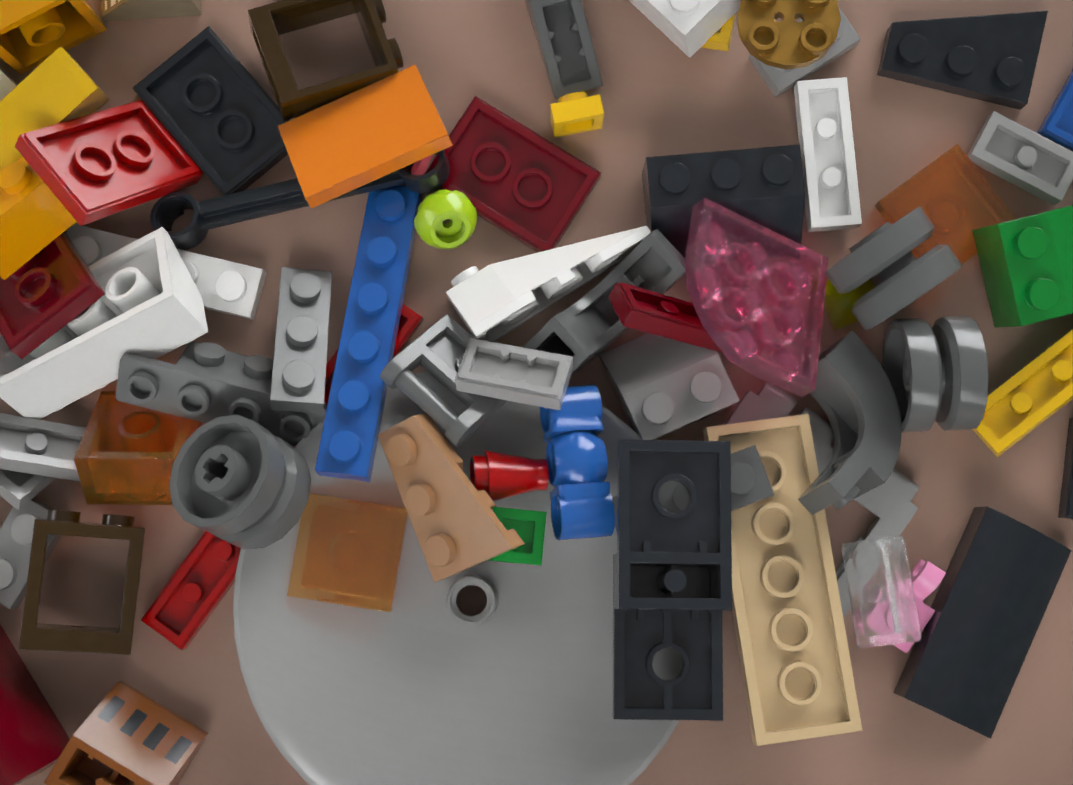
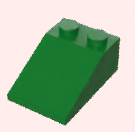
[972,205,1073,328]

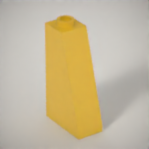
[0,46,110,172]

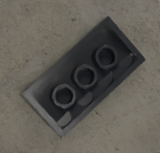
[893,506,1072,739]

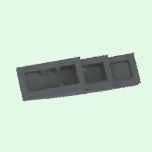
[525,0,603,99]

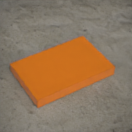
[278,65,453,209]

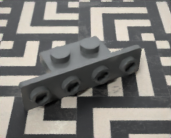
[116,342,327,446]

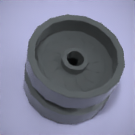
[824,206,963,331]
[882,316,989,433]
[169,415,311,550]

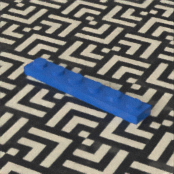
[315,185,422,482]

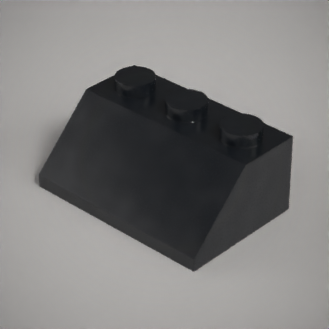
[642,144,805,266]

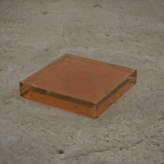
[874,144,1016,264]
[287,493,408,612]

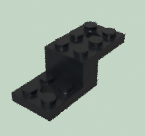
[613,440,732,721]

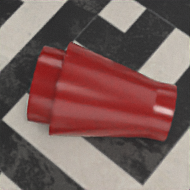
[470,450,549,501]

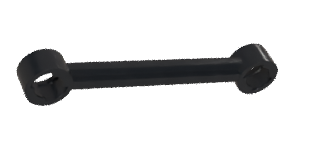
[150,150,450,250]

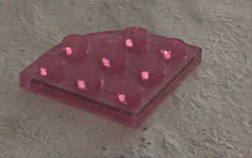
[685,198,829,397]

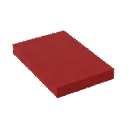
[15,99,203,226]

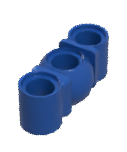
[540,385,615,540]

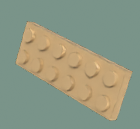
[703,414,863,746]

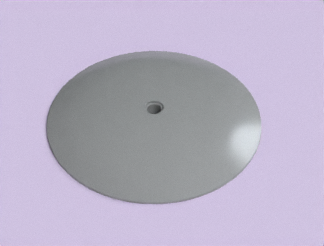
[233,371,682,785]

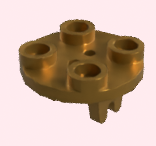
[736,0,841,70]

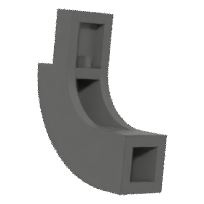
[523,229,692,378]
[797,331,902,515]

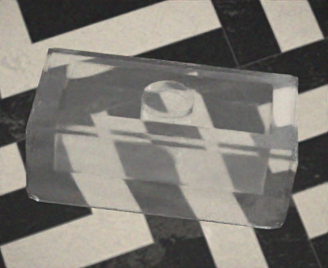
[841,536,922,648]

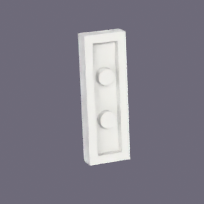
[794,77,862,232]

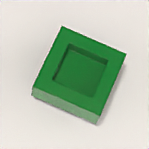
[488,507,547,566]

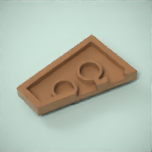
[378,413,525,583]

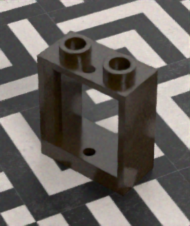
[248,0,403,121]
[19,509,145,655]

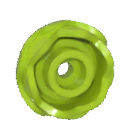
[414,189,477,250]

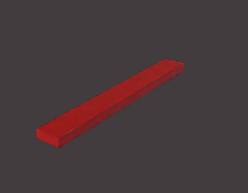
[141,304,424,650]

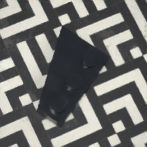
[877,11,1048,110]

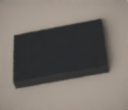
[133,26,290,195]

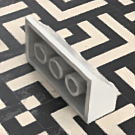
[0,227,208,420]

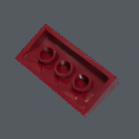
[0,624,70,785]

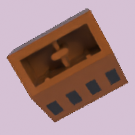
[44,680,209,785]

